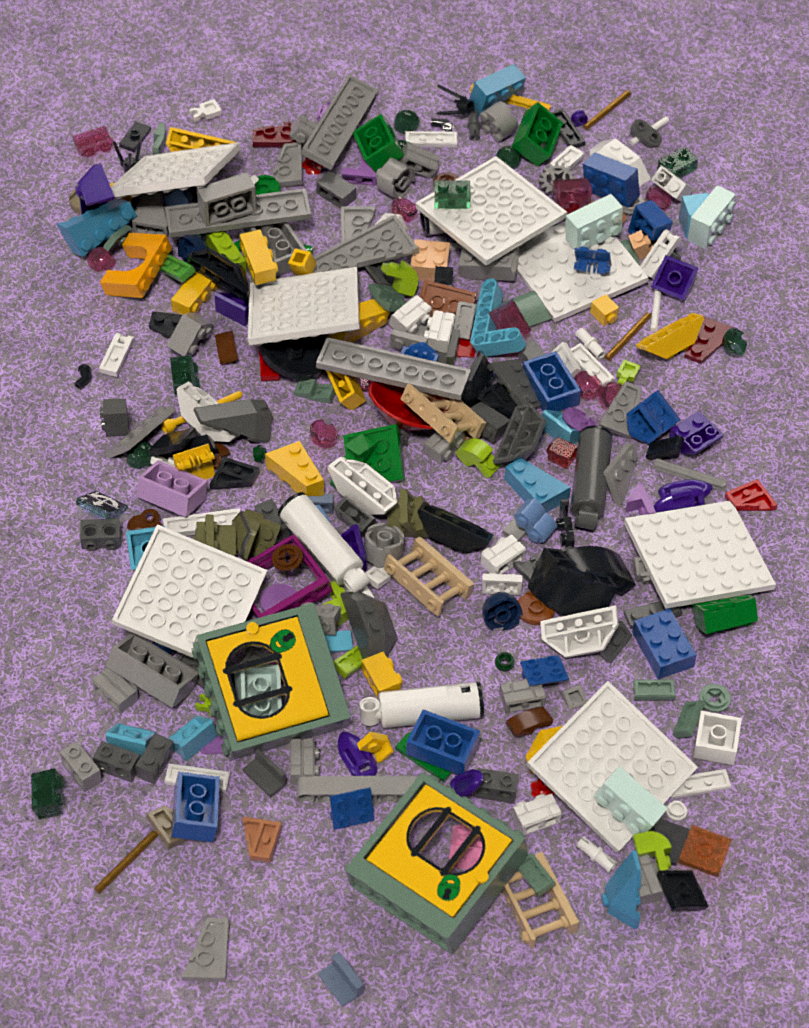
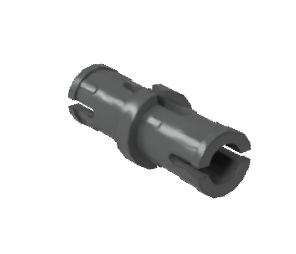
[467,110,481,141]

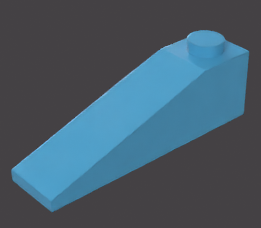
[601,850,641,929]

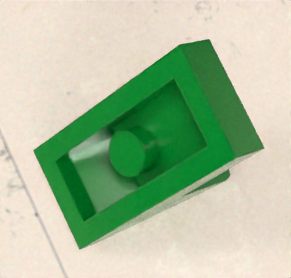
[344,434,377,463]

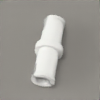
[575,328,607,360]
[576,836,618,873]

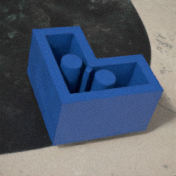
[627,200,673,241]

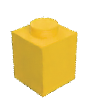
[288,249,317,276]
[590,294,619,326]

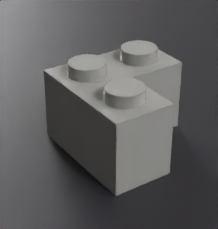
[166,312,213,357]

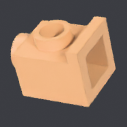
[628,230,653,260]

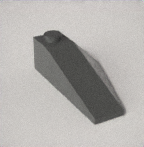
[193,399,272,443]

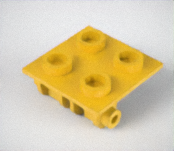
[173,444,215,480]

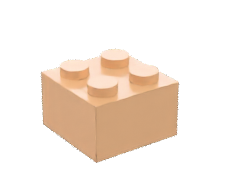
[411,239,450,282]

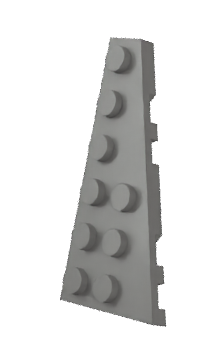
[313,215,420,273]

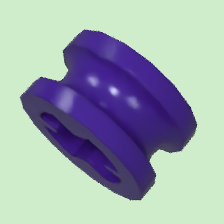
[571,110,588,127]

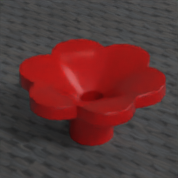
[302,157,323,175]
[530,778,555,797]

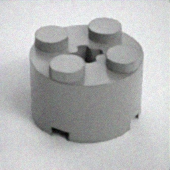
[479,101,518,143]
[376,158,415,199]
[364,523,404,568]

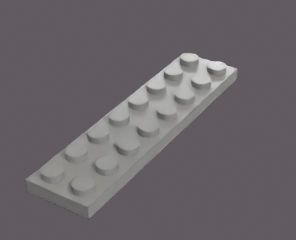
[300,74,378,170]
[165,188,312,238]
[316,337,471,401]

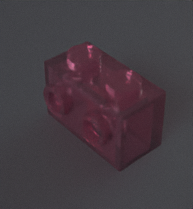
[552,178,592,205]
[489,299,531,336]

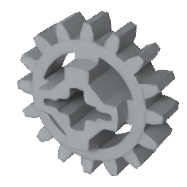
[539,162,577,200]

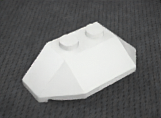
[590,138,651,188]
[177,382,241,442]
[327,457,398,515]
[540,605,619,658]

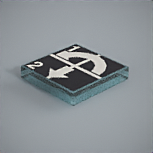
[75,491,128,519]

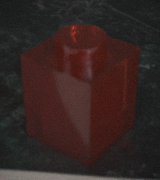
[546,437,578,469]

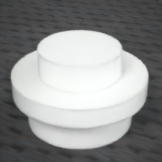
[666,801,687,821]

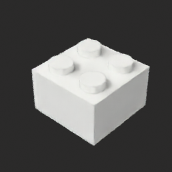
[693,711,742,765]

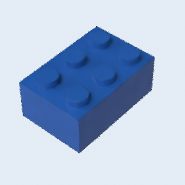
[582,152,640,207]
[523,351,581,411]
[632,608,697,679]
[406,709,480,774]
[171,771,220,842]

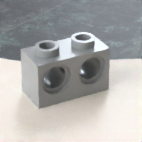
[60,741,102,793]

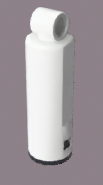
[278,492,370,593]
[359,681,484,728]

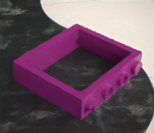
[247,534,333,619]

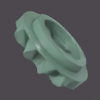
[699,684,731,714]

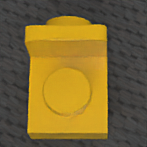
[357,732,394,763]

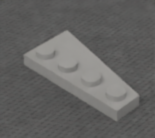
[104,405,175,458]

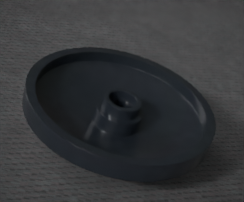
[259,334,326,380]

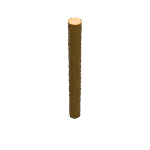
[583,90,631,130]
[604,312,652,361]
[94,830,158,894]

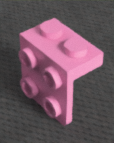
[449,824,490,872]

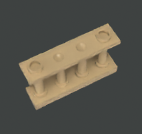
[401,383,486,443]
[384,537,474,617]
[502,852,579,949]

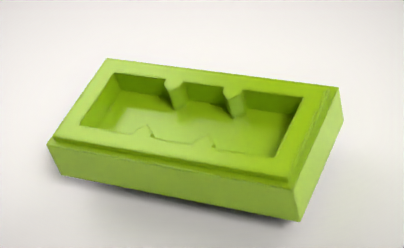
[333,645,363,679]

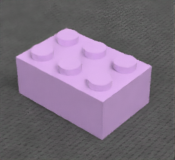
[136,460,208,517]

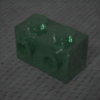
[657,147,698,179]
[434,180,471,209]
[170,355,200,397]
[31,768,65,820]

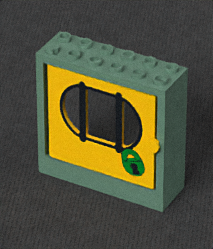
[191,603,351,761]
[345,772,528,955]

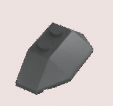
[493,403,546,464]
[340,591,398,659]

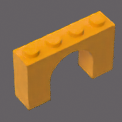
[100,233,172,298]

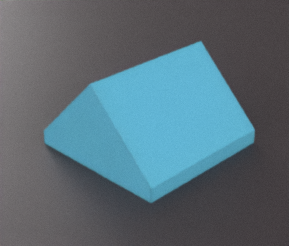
[679,193,710,239]
[542,410,579,449]
[126,526,165,570]
[168,715,217,761]
[106,723,157,757]

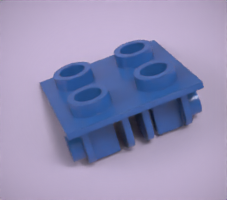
[574,247,612,275]
[520,655,569,686]
[329,787,375,830]

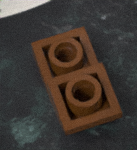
[215,330,238,364]
[506,706,554,737]

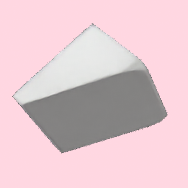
[559,684,587,710]

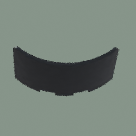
[563,546,636,596]
[528,548,618,616]

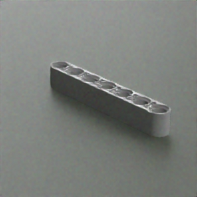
[296,776,440,803]

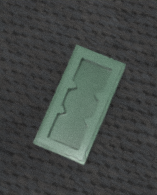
[103,225,132,251]
[633,679,675,701]
[672,700,705,738]
[518,852,556,897]

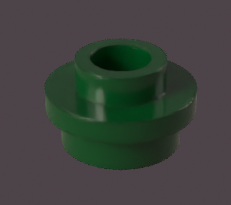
[253,444,267,463]
[495,652,515,671]

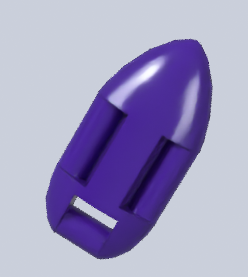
[658,479,713,502]
[653,488,705,513]
[338,732,378,776]
[449,769,484,797]

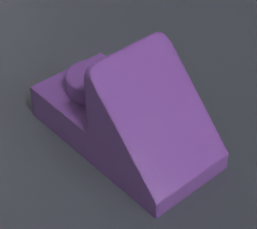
[341,159,377,186]
[626,482,656,515]

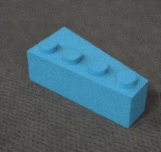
[56,199,137,257]

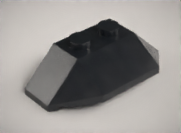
[187,248,249,303]
[461,350,495,408]
[417,502,494,553]

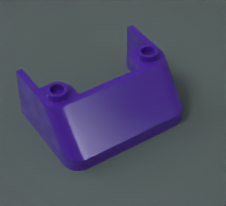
[75,163,115,252]

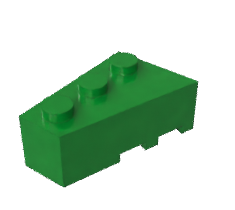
[693,594,758,634]

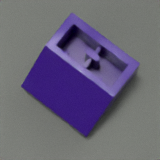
[669,411,724,455]

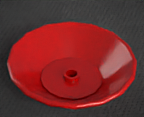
[369,381,445,431]

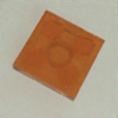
[678,825,732,878]

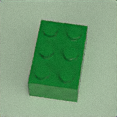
[512,102,563,166]
[353,113,404,173]

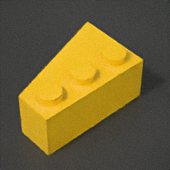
[327,299,390,343]
[265,441,325,496]

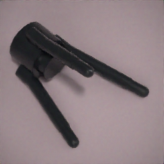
[437,84,475,115]
[113,141,142,173]

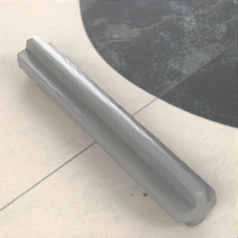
[653,458,727,491]

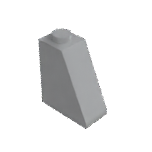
[132,193,168,238]

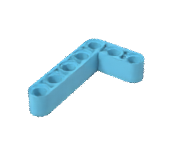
[471,278,526,357]

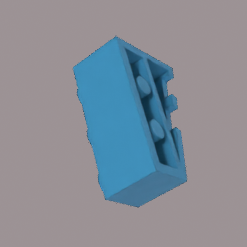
[469,64,526,117]
[504,458,571,513]

